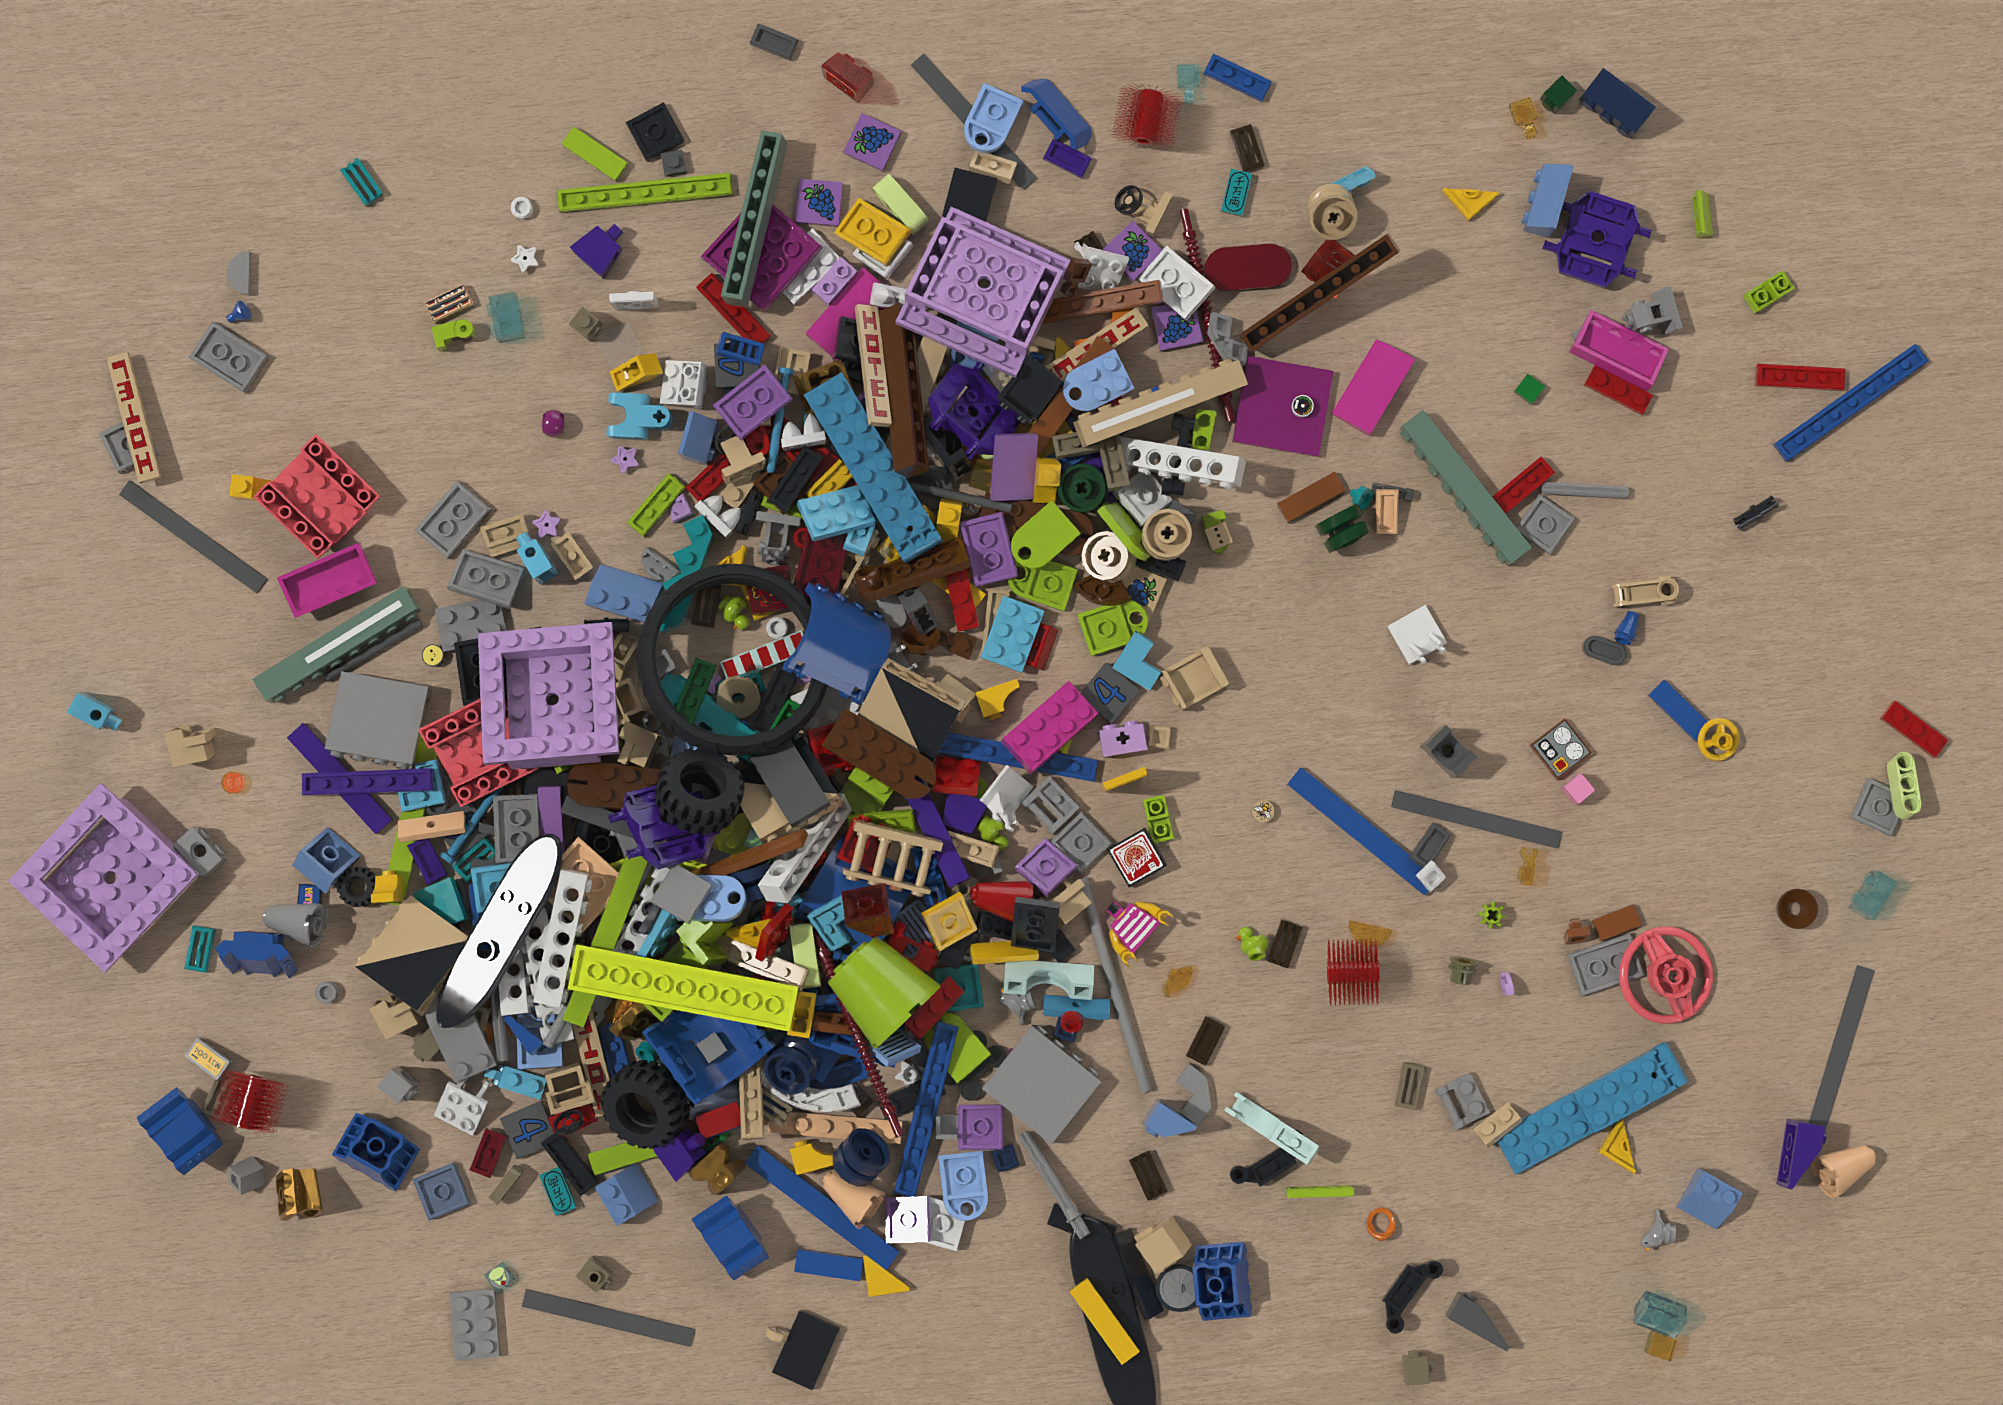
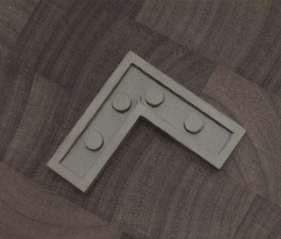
[1052,432,1130,492]

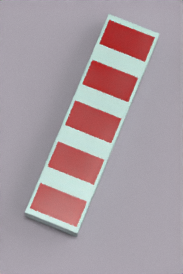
[720,630,804,679]

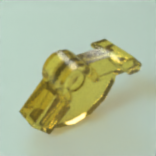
[1161,965,1193,997]

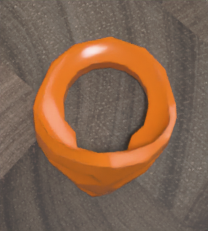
[1366,1207,1396,1241]

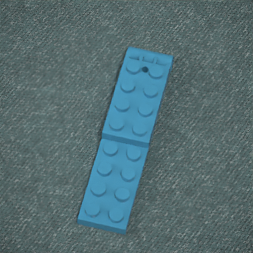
[804,372,943,564]
[1497,1041,1688,1175]

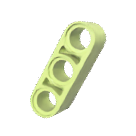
[872,174,929,235]
[1887,752,1921,819]
[790,923,821,989]

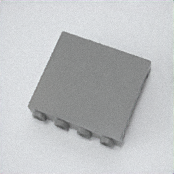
[325,671,432,769]
[982,1025,1101,1145]

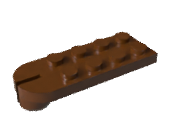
[980,492,1094,556]
[854,537,971,600]
[822,708,936,800]
[566,762,684,810]

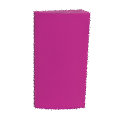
[806,268,885,362]
[1569,310,1669,391]
[1331,339,1415,436]
[277,542,377,618]

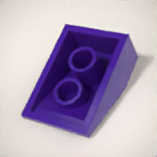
[1776,1119,1827,1190]

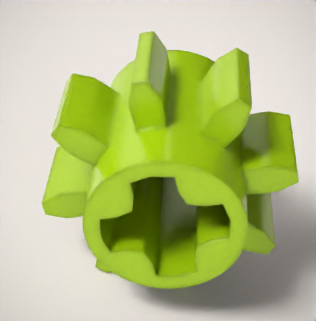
[1477,901,1506,929]

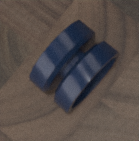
[729,858,775,902]
[764,1036,821,1095]
[832,1128,890,1187]

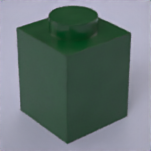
[1540,75,1577,114]

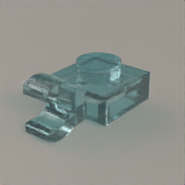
[1176,64,1199,103]

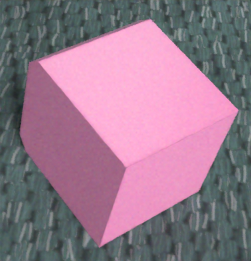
[1561,773,1595,805]

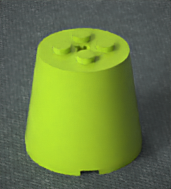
[828,936,941,1049]

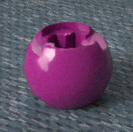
[542,410,564,438]

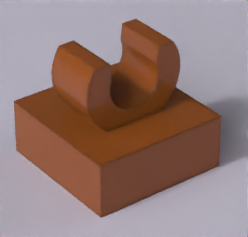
[1564,918,1590,945]

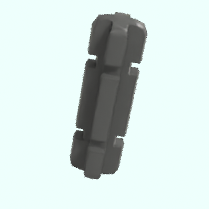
[1371,483,1414,501]

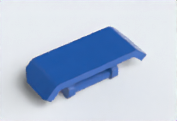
[1021,79,1091,150]

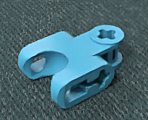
[606,393,673,440]

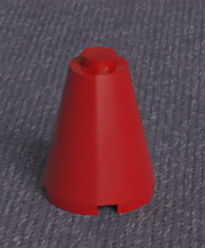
[969,881,1033,922]

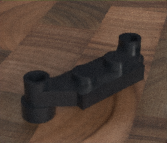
[1161,413,1195,496]
[1230,1129,1303,1187]
[1382,1260,1443,1334]

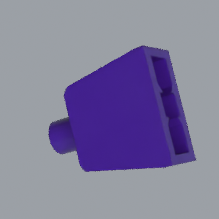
[570,224,624,279]
[943,793,987,835]
[653,1128,705,1182]

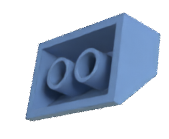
[1521,164,1574,238]
[585,564,663,623]

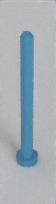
[767,367,794,473]
[440,785,506,865]

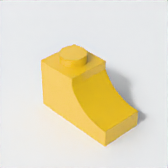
[609,353,663,392]
[1032,458,1061,503]
[229,474,273,502]
[936,498,963,544]
[975,679,1020,721]
[371,870,404,903]
[787,991,817,1038]
[790,1139,833,1175]

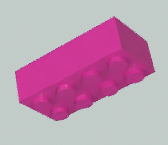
[1001,681,1098,775]

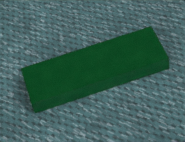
[675,657,717,726]

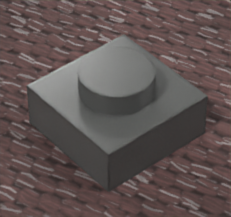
[660,149,687,177]

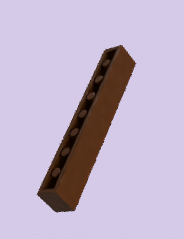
[1239,233,1401,353]
[879,303,929,478]

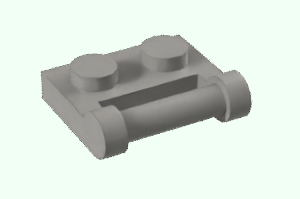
[1021,776,1080,835]
[1435,1072,1490,1130]

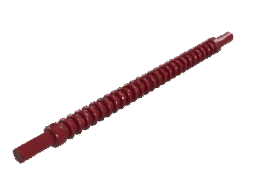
[1180,209,1235,422]
[813,929,904,1138]

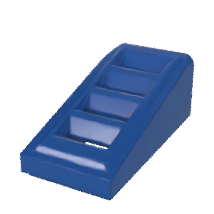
[715,332,765,366]
[504,1015,546,1056]

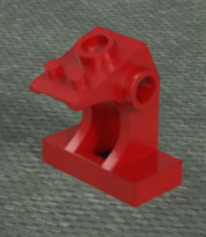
[887,921,938,972]

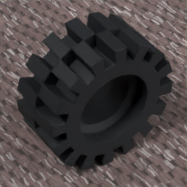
[337,867,376,907]

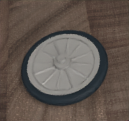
[1155,1264,1196,1312]

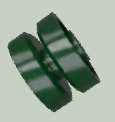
[1058,464,1110,512]
[1315,504,1372,553]

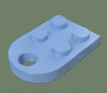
[964,83,1024,153]
[1063,349,1135,411]
[677,875,747,922]
[517,1002,564,1070]
[938,1151,988,1221]

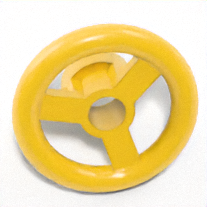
[1698,718,1739,761]

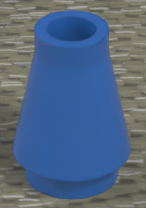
[1614,611,1640,645]

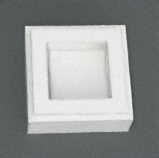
[1415,860,1446,892]

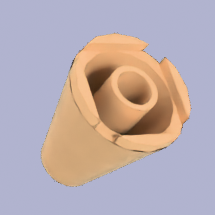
[1811,1145,1876,1198]
[822,1170,886,1229]

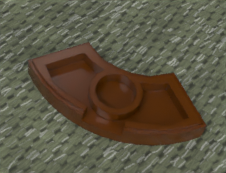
[1073,575,1132,606]

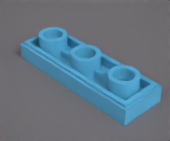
[1043,995,1110,1020]

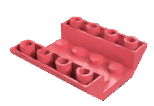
[253,434,380,559]
[418,698,539,807]

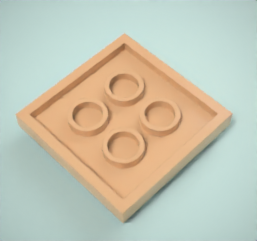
[548,837,619,932]

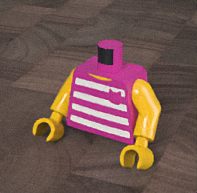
[1106,901,1174,968]

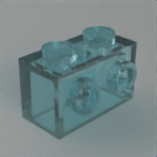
[486,292,525,343]
[1848,871,1898,920]
[1634,1290,1687,1339]

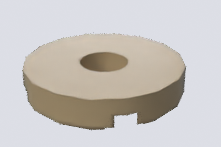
[716,676,760,718]

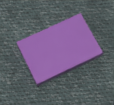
[713,364,793,440]
[990,433,1038,501]
[960,512,1019,587]

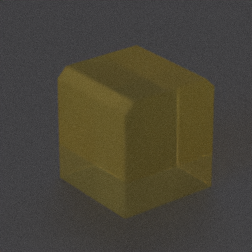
[969,458,993,493]
[1644,1330,1678,1362]

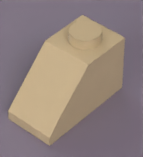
[614,632,639,682]

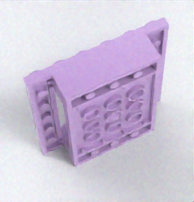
[896,207,1070,378]
[478,622,619,770]
[8,783,199,972]

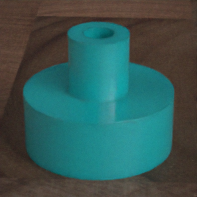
[1350,486,1373,509]
[635,1041,659,1063]

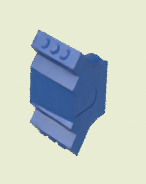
[215,931,298,978]
[137,1087,223,1175]
[332,1113,420,1191]
[692,1195,769,1280]
[1192,1242,1252,1321]

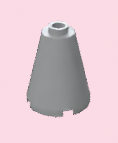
[263,903,329,948]

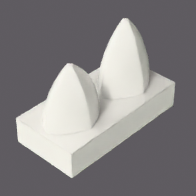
[870,283,907,308]
[781,413,827,451]
[694,496,741,539]

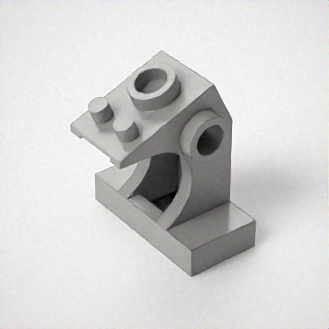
[1622,286,1683,336]
[756,511,802,565]

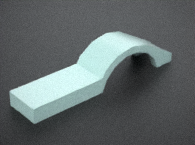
[1224,1092,1320,1166]

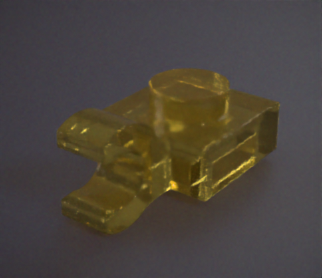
[1508,97,1538,139]
[1517,847,1538,886]

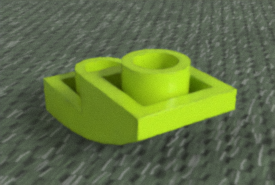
[1743,270,1794,314]
[1143,795,1174,844]

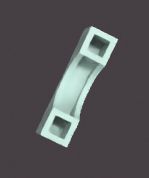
[1003,961,1094,1000]

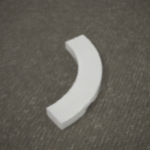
[761,1054,861,1113]

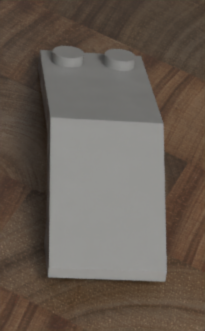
[425,991,497,1083]

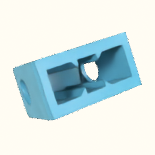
[516,532,559,585]
[66,692,123,731]

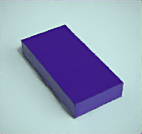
[1043,139,1092,179]
[407,838,448,885]

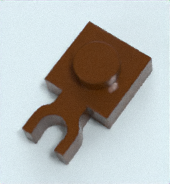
[1060,258,1092,296]
[939,630,977,660]

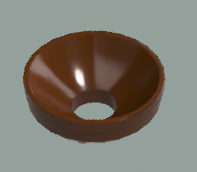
[900,625,940,656]
[1776,889,1818,929]

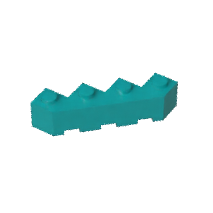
[660,515,715,634]
[661,673,759,766]

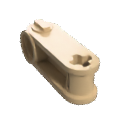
[1611,575,1679,607]

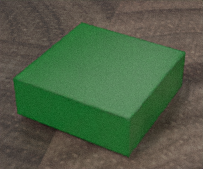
[1514,374,1545,405]

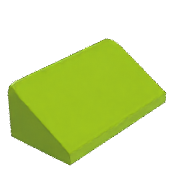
[1692,190,1713,238]

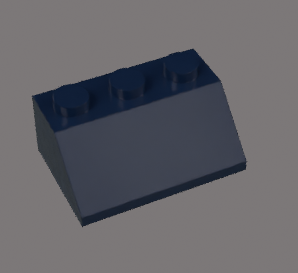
[1579,68,1656,138]

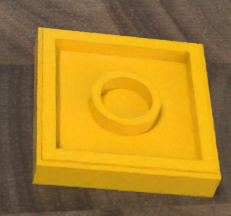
[921,892,978,952]

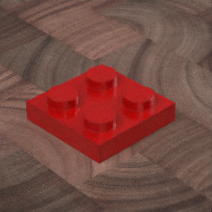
[933,757,981,796]

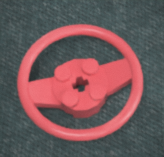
[1619,926,1713,1024]

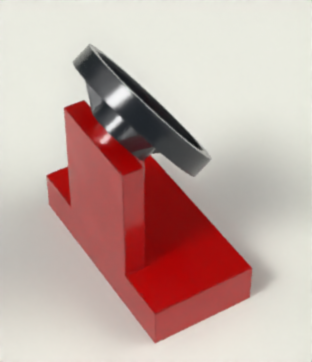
[548,1103,598,1136]

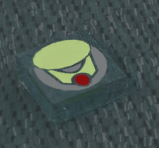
[484,1261,516,1293]

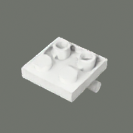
[660,360,708,409]

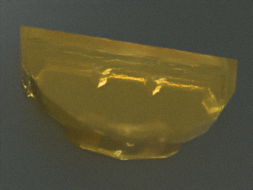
[1348,920,1393,947]

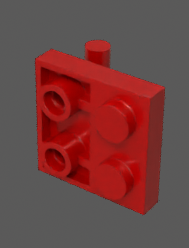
[755,901,793,962]

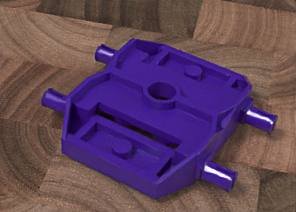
[1542,191,1652,289]
[928,361,1020,459]
[608,785,720,870]

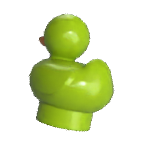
[718,595,750,630]
[976,815,1009,850]
[1236,927,1268,961]

